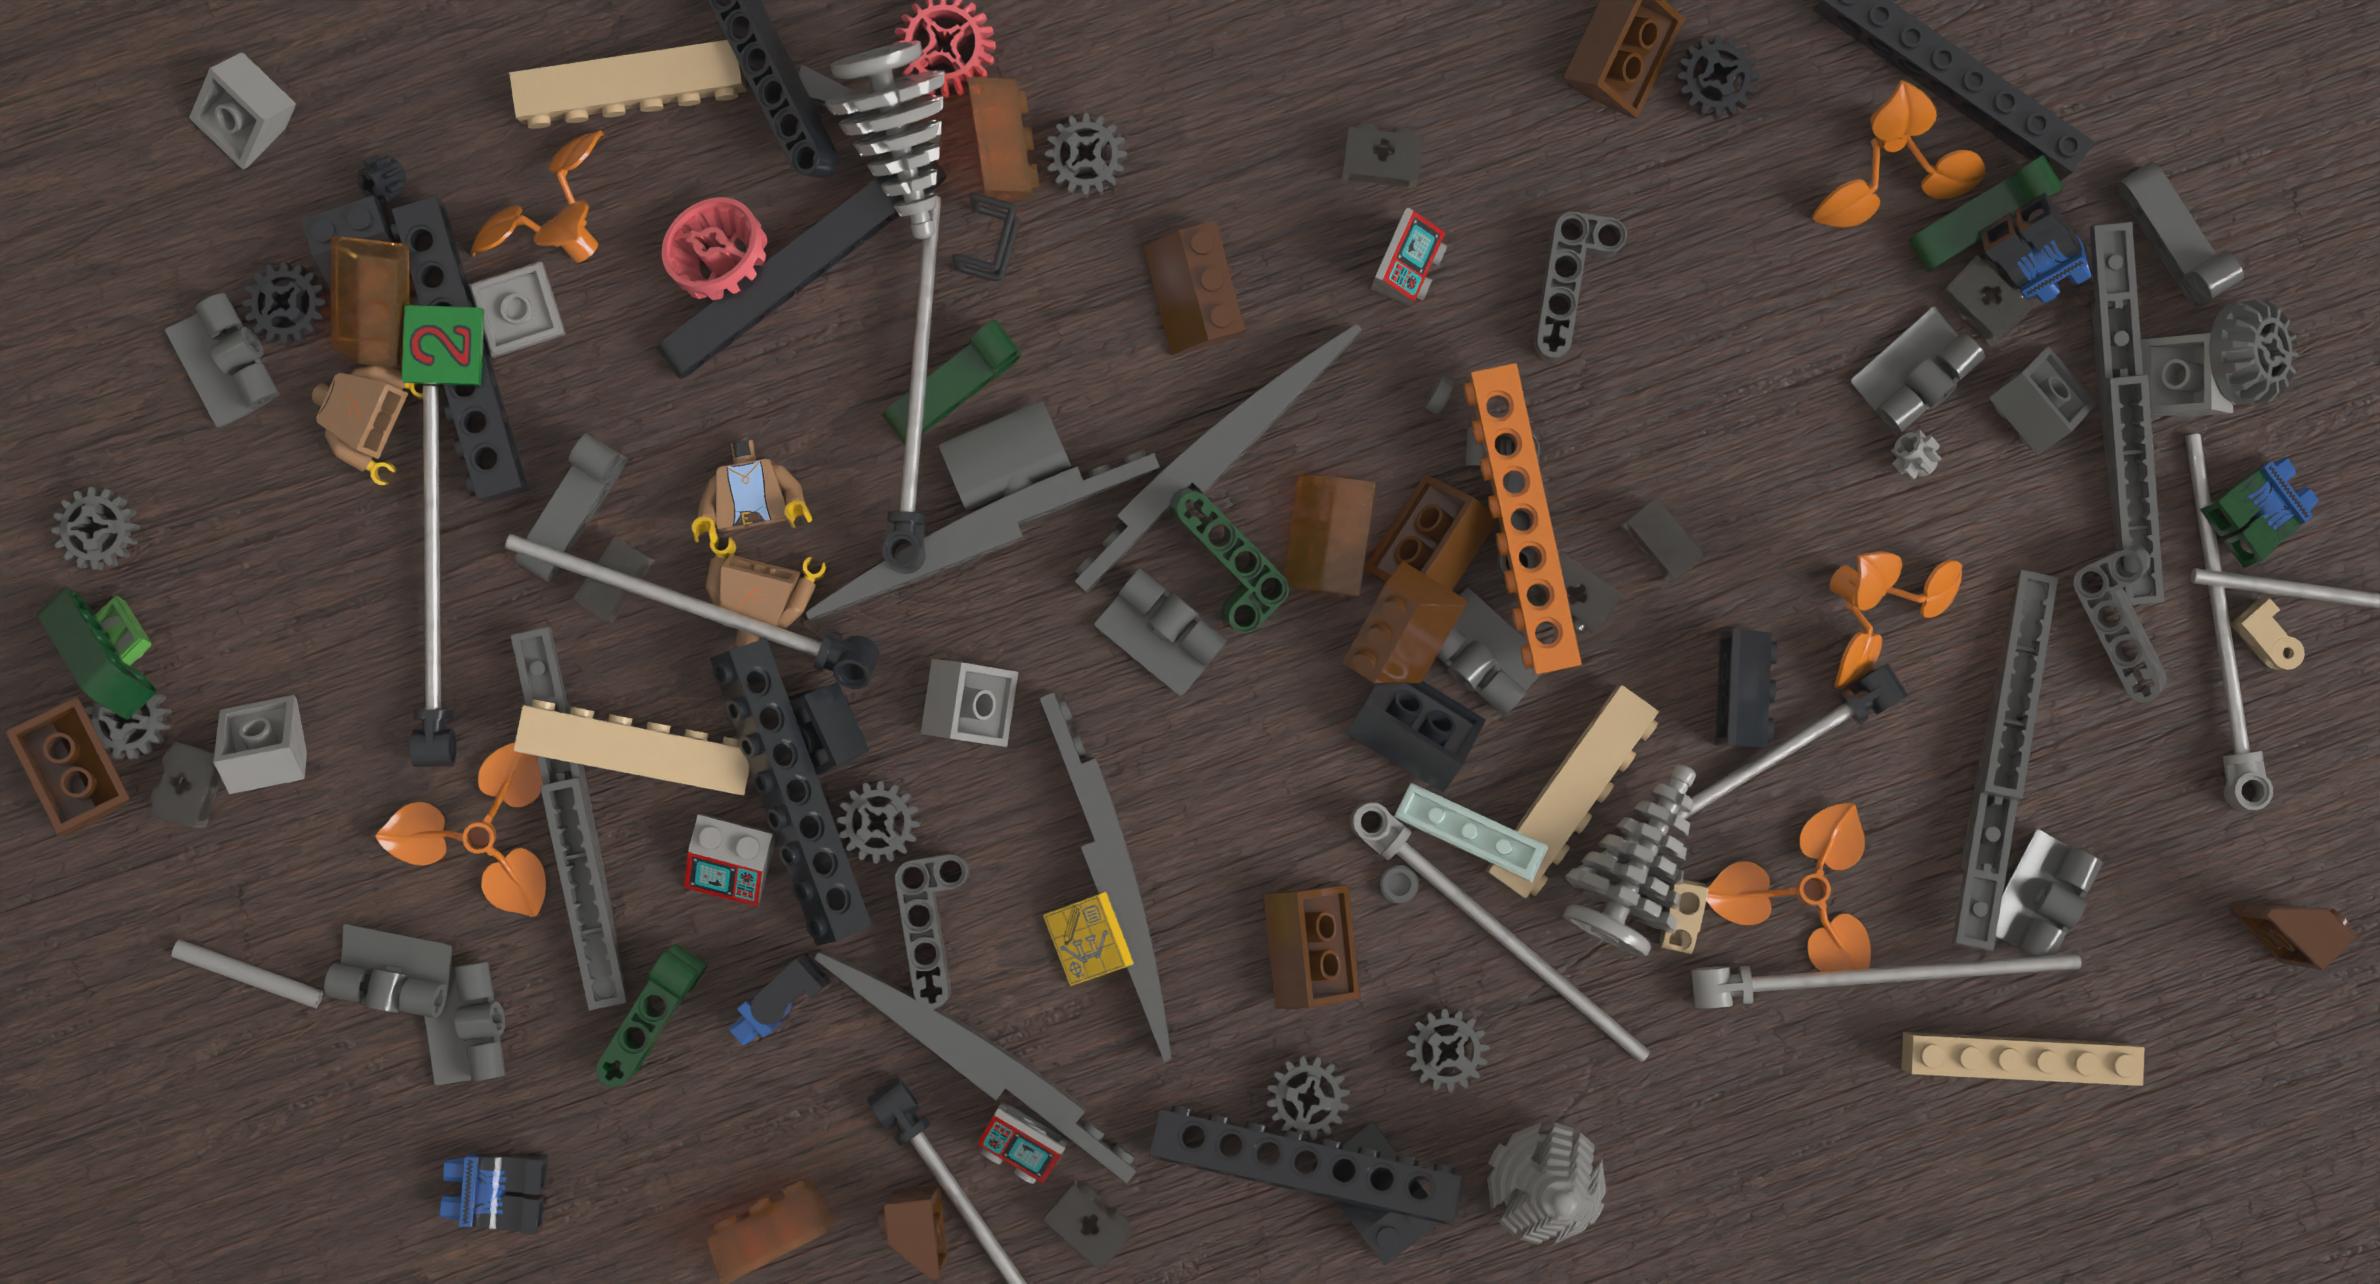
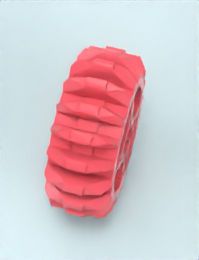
[893,0,996,98]

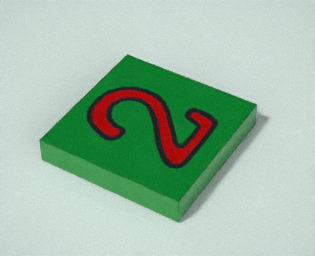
[402,305,484,386]

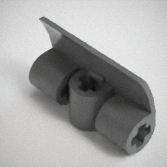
[165,293,280,427]
[1851,307,1985,434]
[939,401,1072,512]
[1095,568,1228,696]
[1437,588,1541,717]
[1996,829,2104,957]
[324,924,452,1018]
[424,961,506,1086]

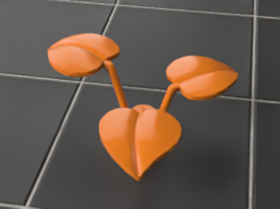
[1812,80,1986,227]
[470,130,604,263]
[1829,552,1963,689]
[376,742,546,917]
[1706,803,1871,972]

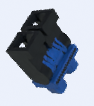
[1981,192,2091,303]
[728,953,832,1046]
[440,1152,548,1235]

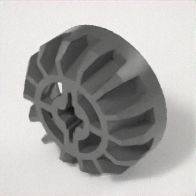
[2209,299,2298,405]

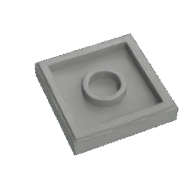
[469,261,566,358]

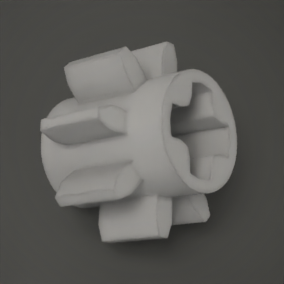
[1891,430,1941,480]

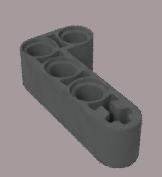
[2117,162,2244,306]
[1533,212,1627,363]
[515,433,627,583]
[2073,544,2167,703]
[895,854,970,1009]

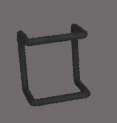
[952,193,1019,282]

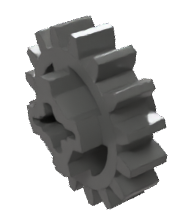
[1045,113,1127,198]
[51,487,140,571]
[84,683,171,759]
[837,781,921,864]
[1405,1008,1489,1092]
[1267,1055,1350,1140]

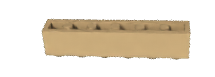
[509,40,747,129]
[1485,685,1659,899]
[514,699,750,795]
[1901,1032,2145,1086]

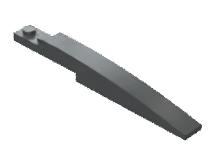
[2090,222,2164,605]
[1075,324,1362,594]
[806,450,1160,621]
[1952,570,2058,952]
[511,627,628,1011]
[1040,692,1171,1062]
[814,950,1137,1183]

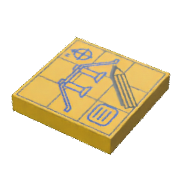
[1043,892,1134,986]

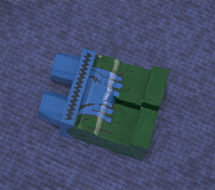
[2199,458,2319,568]

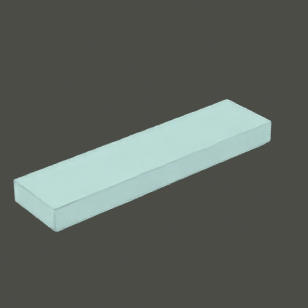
[1394,783,1549,882]

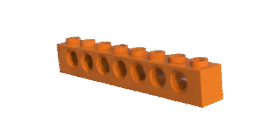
[1464,363,1582,676]

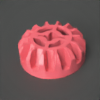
[662,197,767,300]

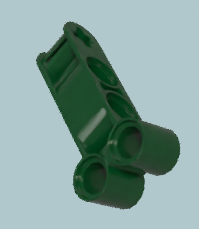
[596,944,708,1087]

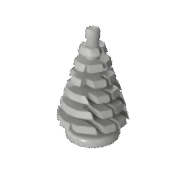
[825,41,944,239]
[1563,764,1696,957]
[1487,1122,1606,1245]

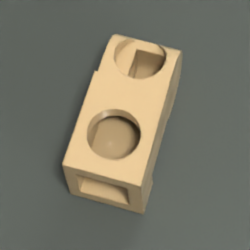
[2230,598,2305,670]
[1660,879,1709,954]

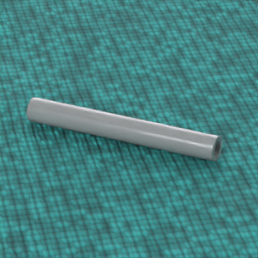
[171,939,323,1009]

